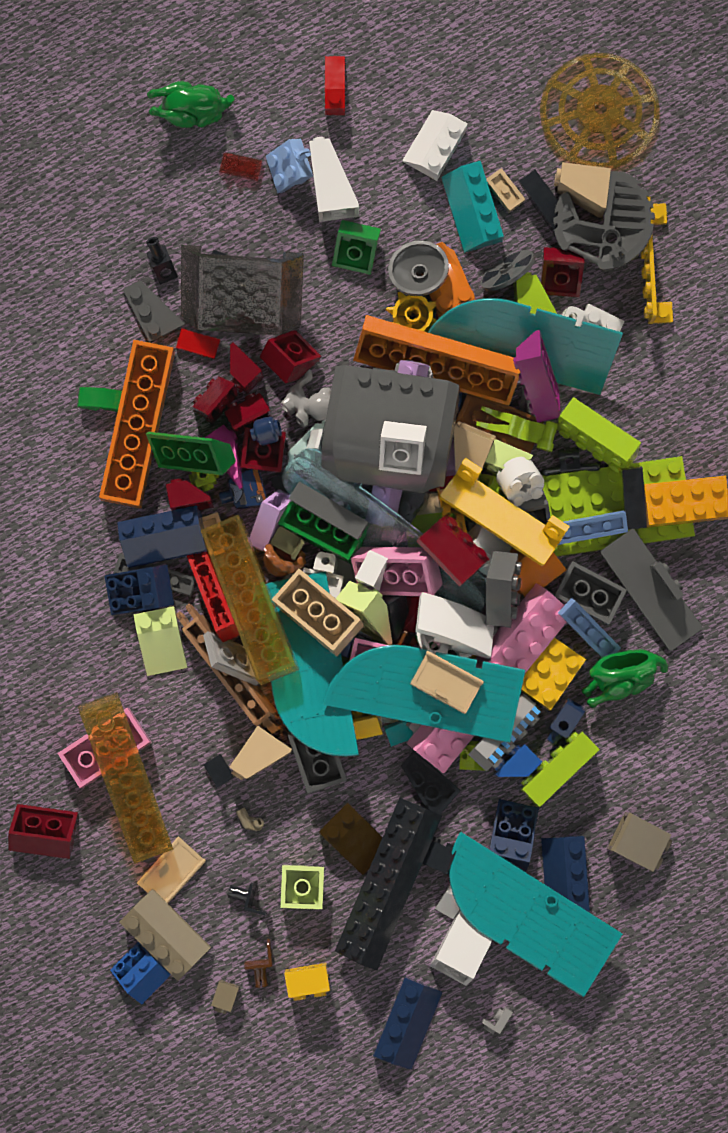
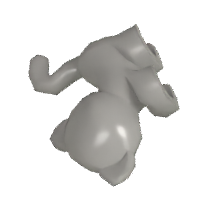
[281,369,331,428]

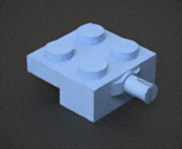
[266,139,313,193]

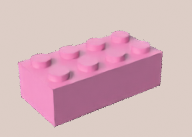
[351,547,443,596]
[57,708,152,788]

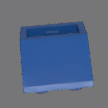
[494,744,542,777]
[110,942,171,1004]

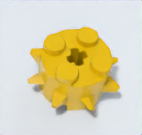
[386,292,437,332]

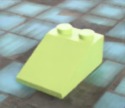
[336,581,392,645]
[134,606,187,676]

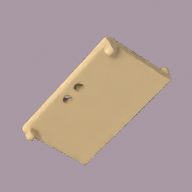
[410,651,484,714]
[137,836,206,903]

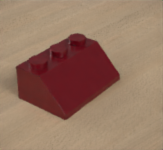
[416,514,490,587]
[8,804,78,859]

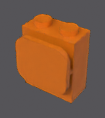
[509,548,566,597]

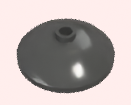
[388,241,449,296]

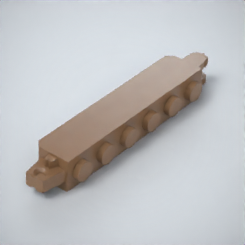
[176,604,281,734]

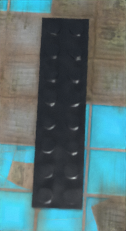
[335,797,442,970]

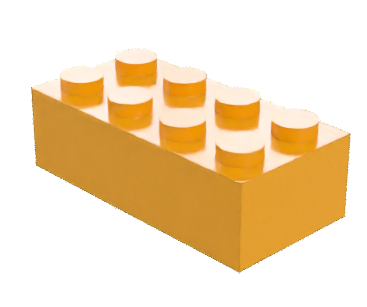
[644,476,728,528]

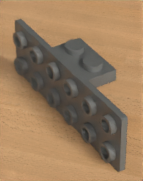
[600,529,703,651]

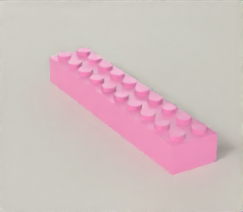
[407,583,567,774]

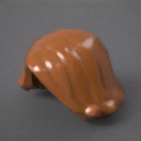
[264,544,306,577]

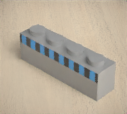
[468,694,542,771]

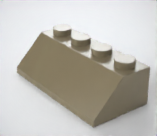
[119,889,211,981]

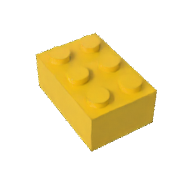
[521,637,586,711]

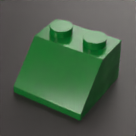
[332,220,381,275]

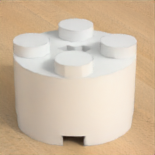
[496,457,544,506]

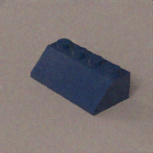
[117,505,207,568]
[541,836,590,913]
[373,976,443,1070]

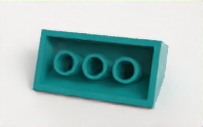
[441,160,504,253]

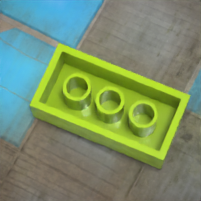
[557,397,641,473]
[520,731,600,807]

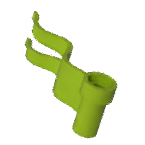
[476,406,558,452]

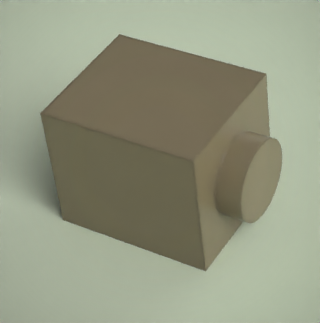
[211,980,240,1014]

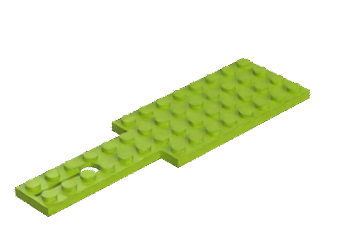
[406,456,695,557]

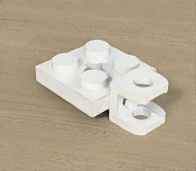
[562,304,624,332]
[303,552,345,599]

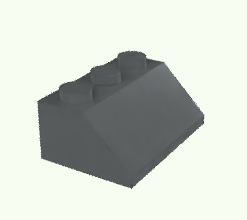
[554,561,627,625]

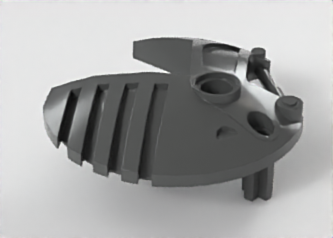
[553,171,655,271]

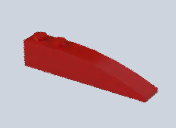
[187,550,241,642]

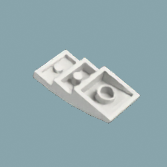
[416,592,494,659]

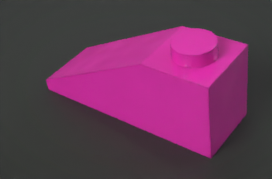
[204,425,243,489]

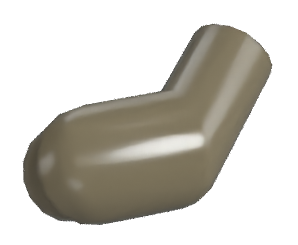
[236,807,264,831]

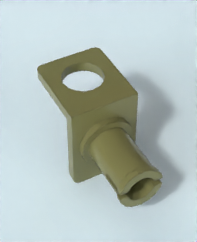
[270,526,304,560]

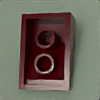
[193,376,238,425]

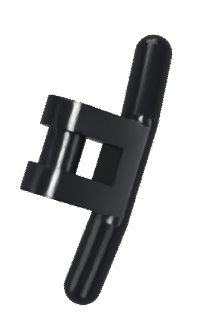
[540,448,601,476]

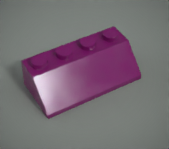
[513,330,561,422]

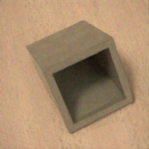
[607,812,672,872]

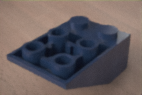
[104,565,174,615]
[488,799,539,872]

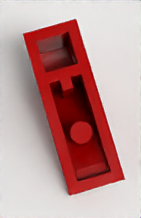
[325,56,345,115]

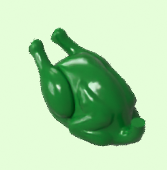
[147,81,235,128]
[582,649,668,708]

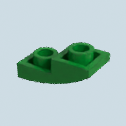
[77,387,122,412]

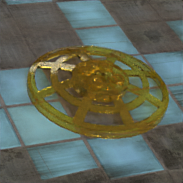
[540,53,660,169]

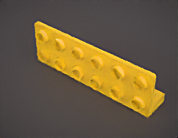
[640,197,673,324]
[439,458,570,566]

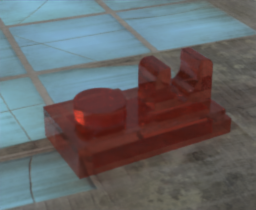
[219,152,263,181]

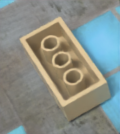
[272,569,364,657]

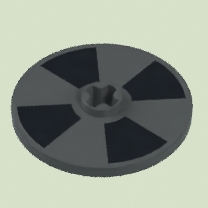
[480,250,535,291]

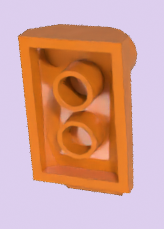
[421,242,476,318]

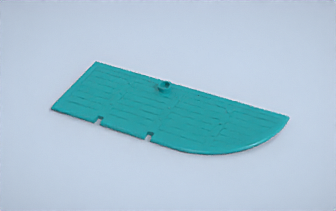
[428,298,623,395]
[254,572,359,756]
[323,645,525,743]
[449,832,623,997]

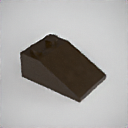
[319,802,383,875]

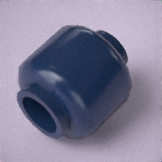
[250,416,282,446]

